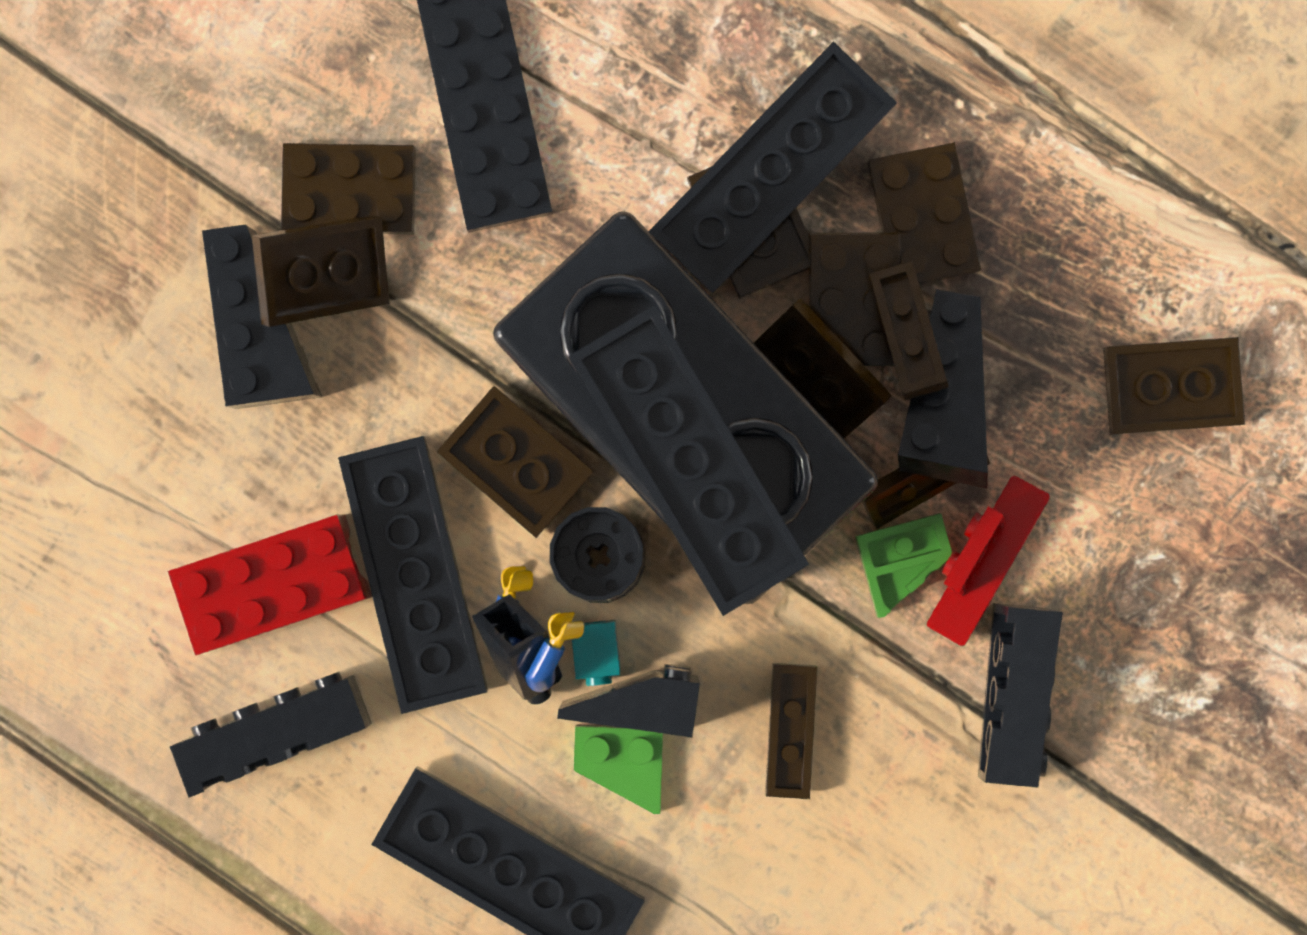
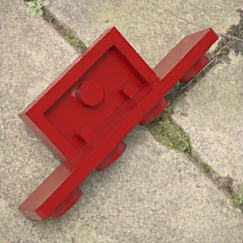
[927,475,1050,647]

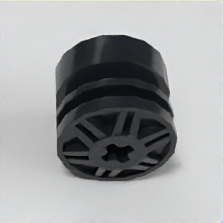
[549,507,646,603]

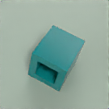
[572,620,621,686]

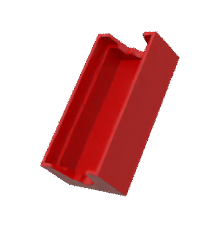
[167,514,372,656]

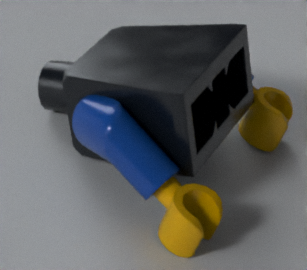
[472,566,584,705]

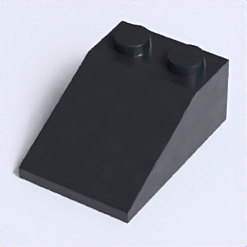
[557,664,700,738]

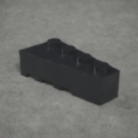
[202,224,322,409]
[898,289,988,489]
[978,603,1063,788]
[170,671,372,798]

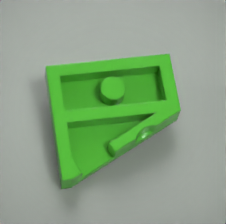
[855,513,952,618]
[574,725,663,814]

